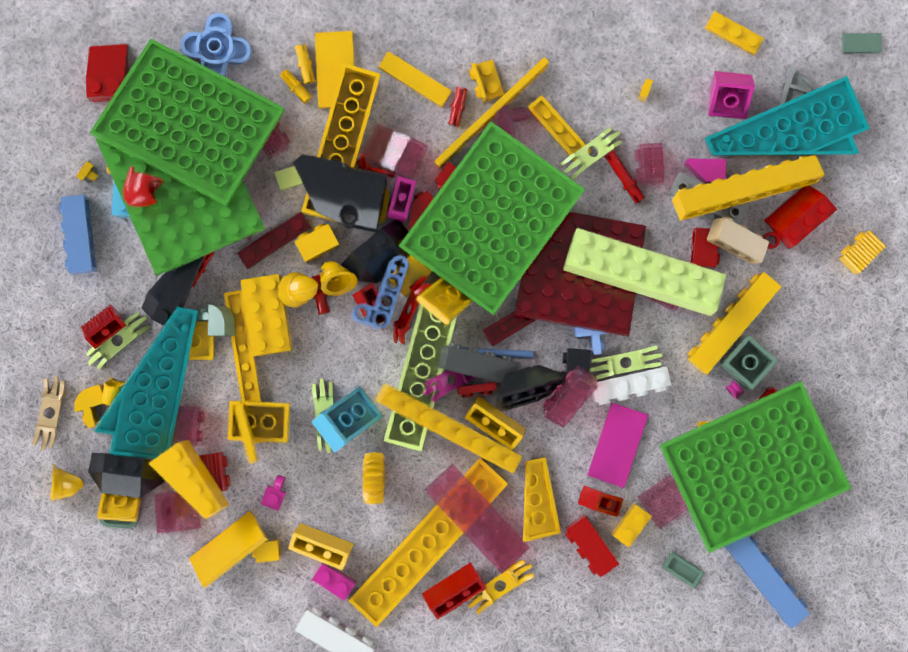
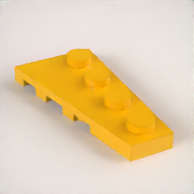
[523,457,561,542]

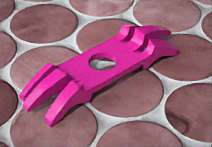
[424,370,478,402]

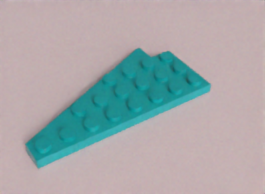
[704,76,870,156]
[94,306,198,459]

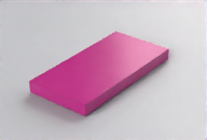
[587,402,648,488]

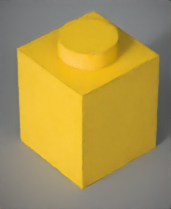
[252,539,282,563]

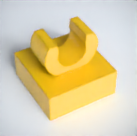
[76,161,98,182]

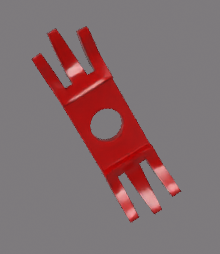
[393,276,431,345]

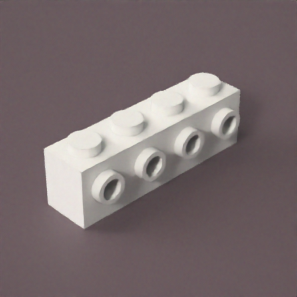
[589,366,671,405]

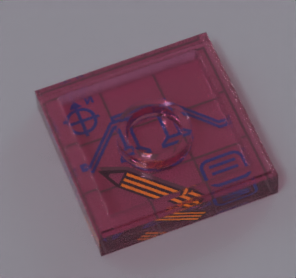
[637,475,688,529]

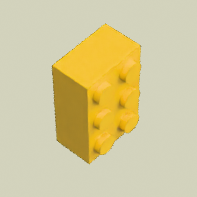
[228,401,291,443]

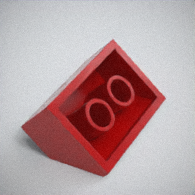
[764,185,838,249]

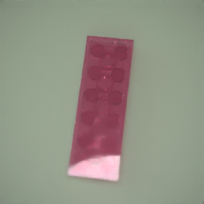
[424,463,530,574]

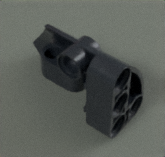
[293,154,388,232]

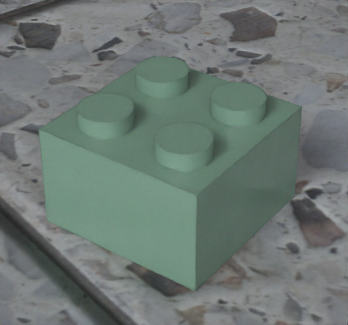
[718,335,778,390]

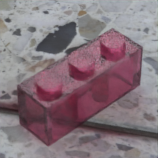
[543,366,598,428]

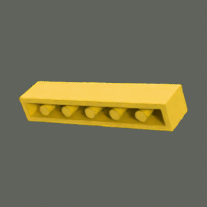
[686,272,782,375]

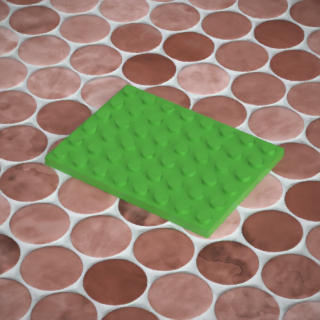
[90,38,285,207]
[399,121,585,315]
[96,138,265,276]
[659,381,852,553]

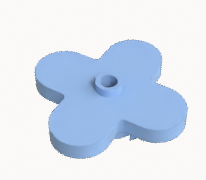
[181,13,252,77]

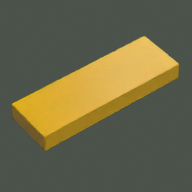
[234,403,259,464]

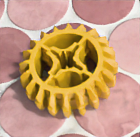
[363,452,385,505]

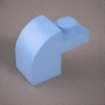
[574,327,607,355]

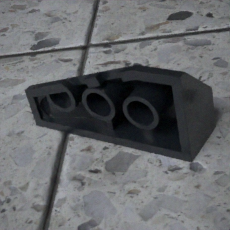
[142,256,205,326]

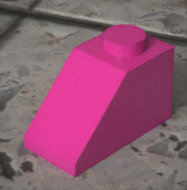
[684,158,726,184]

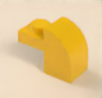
[74,384,104,428]

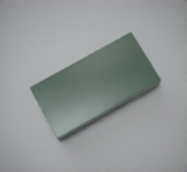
[842,33,882,54]
[661,551,705,589]

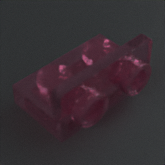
[175,405,205,446]

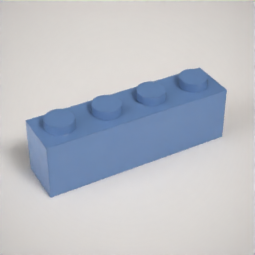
[59,194,97,275]

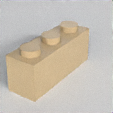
[707,216,769,264]

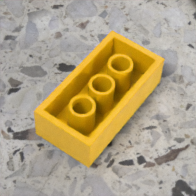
[240,274,293,357]

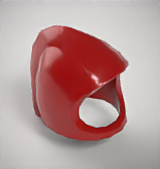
[123,166,164,207]

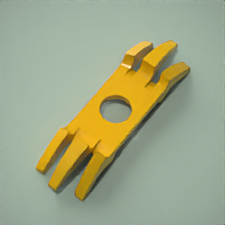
[468,560,534,615]

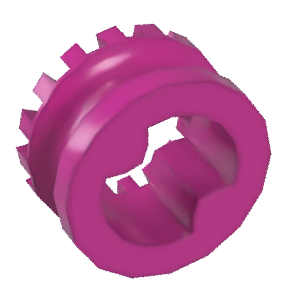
[725,380,744,400]

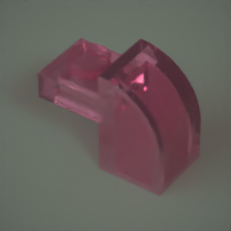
[494,105,531,138]

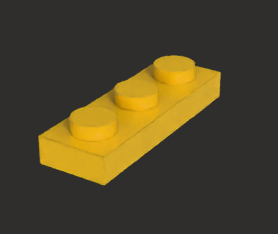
[704,11,764,56]

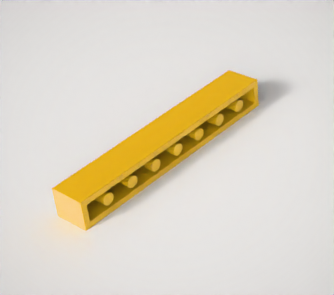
[672,155,825,221]
[374,383,522,474]

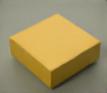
[638,78,654,102]

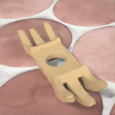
[31,376,65,450]

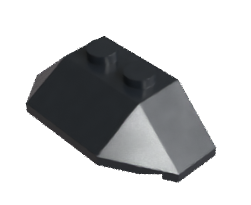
[341,220,409,283]
[495,365,567,411]
[88,453,165,498]

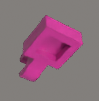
[261,475,286,511]

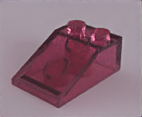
[363,124,428,180]

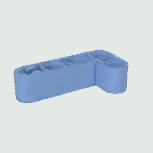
[351,255,408,330]

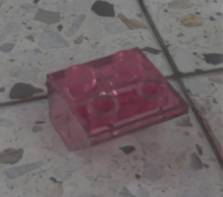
[154,491,201,534]

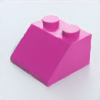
[708,71,755,119]

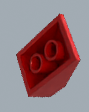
[86,44,129,102]

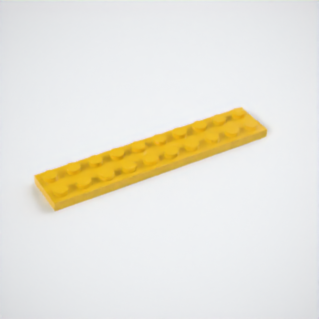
[348,458,508,628]

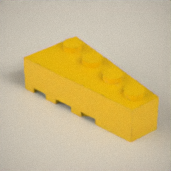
[148,440,229,519]

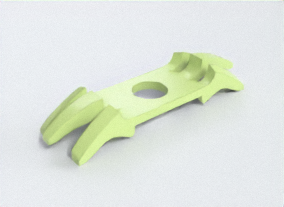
[560,127,622,180]
[87,312,151,370]
[590,346,663,380]
[312,379,334,453]

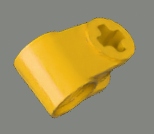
[102,377,125,405]

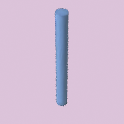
[460,347,533,359]

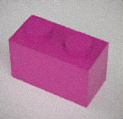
[386,176,416,223]
[312,563,357,601]

